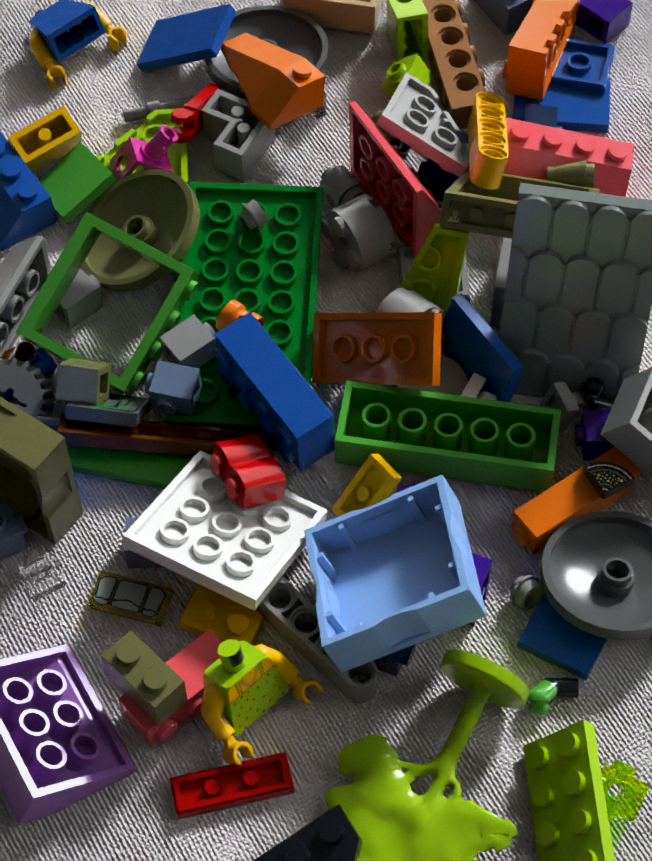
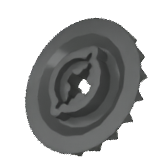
[0,357,54,418]

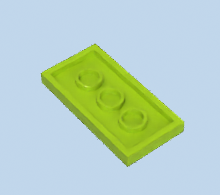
[523,720,615,861]

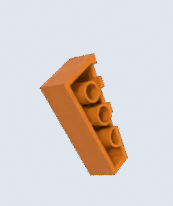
[502,0,580,101]

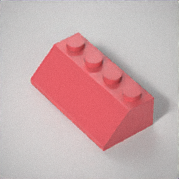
[504,118,634,197]

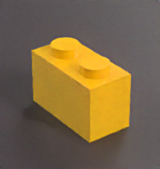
[8,106,82,174]

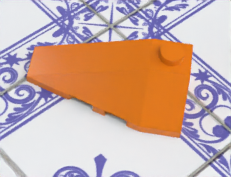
[221,33,325,130]

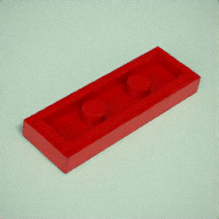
[169,752,295,820]

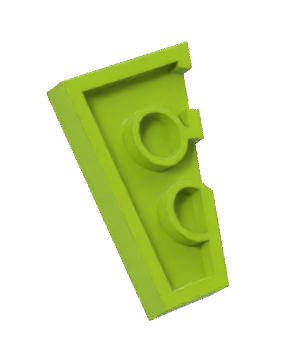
[399,222,470,315]

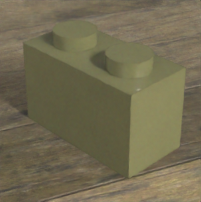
[101,630,188,727]

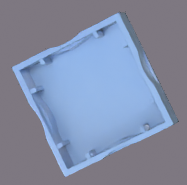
[304,474,487,672]

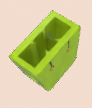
[386,0,429,63]

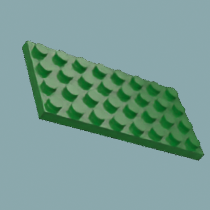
[165,182,324,431]

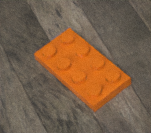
[312,312,442,386]

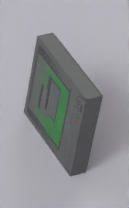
[65,394,151,427]

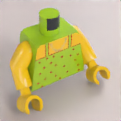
[200,639,322,765]

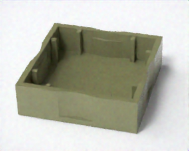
[0,397,84,545]

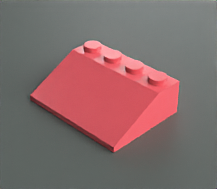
[349,101,442,258]

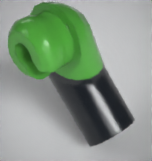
[528,678,579,714]

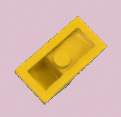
[331,453,402,516]

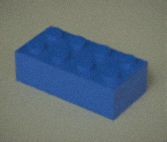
[214,312,335,471]

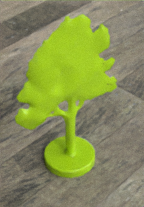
[325,649,531,861]

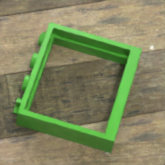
[15,211,199,396]

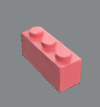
[118,628,222,747]

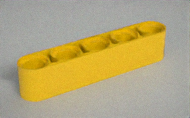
[468,92,509,190]

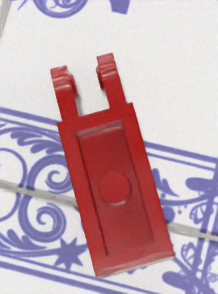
[170,83,221,144]

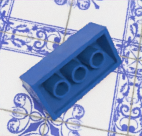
[0,132,57,252]

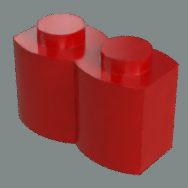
[210,433,286,509]

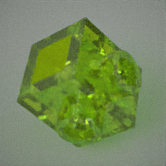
[600,759,650,823]

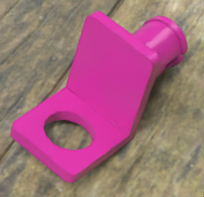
[110,124,178,181]

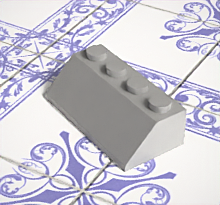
[0,235,51,358]

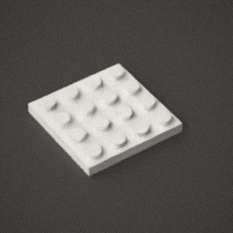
[122,450,328,611]

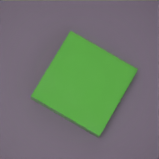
[38,142,118,224]

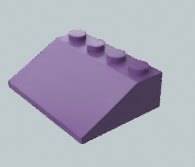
[0,644,136,824]

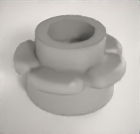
[239,199,270,231]
[510,575,544,610]

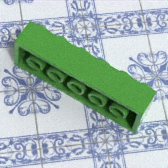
[335,380,561,492]

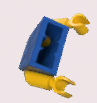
[29,0,127,90]

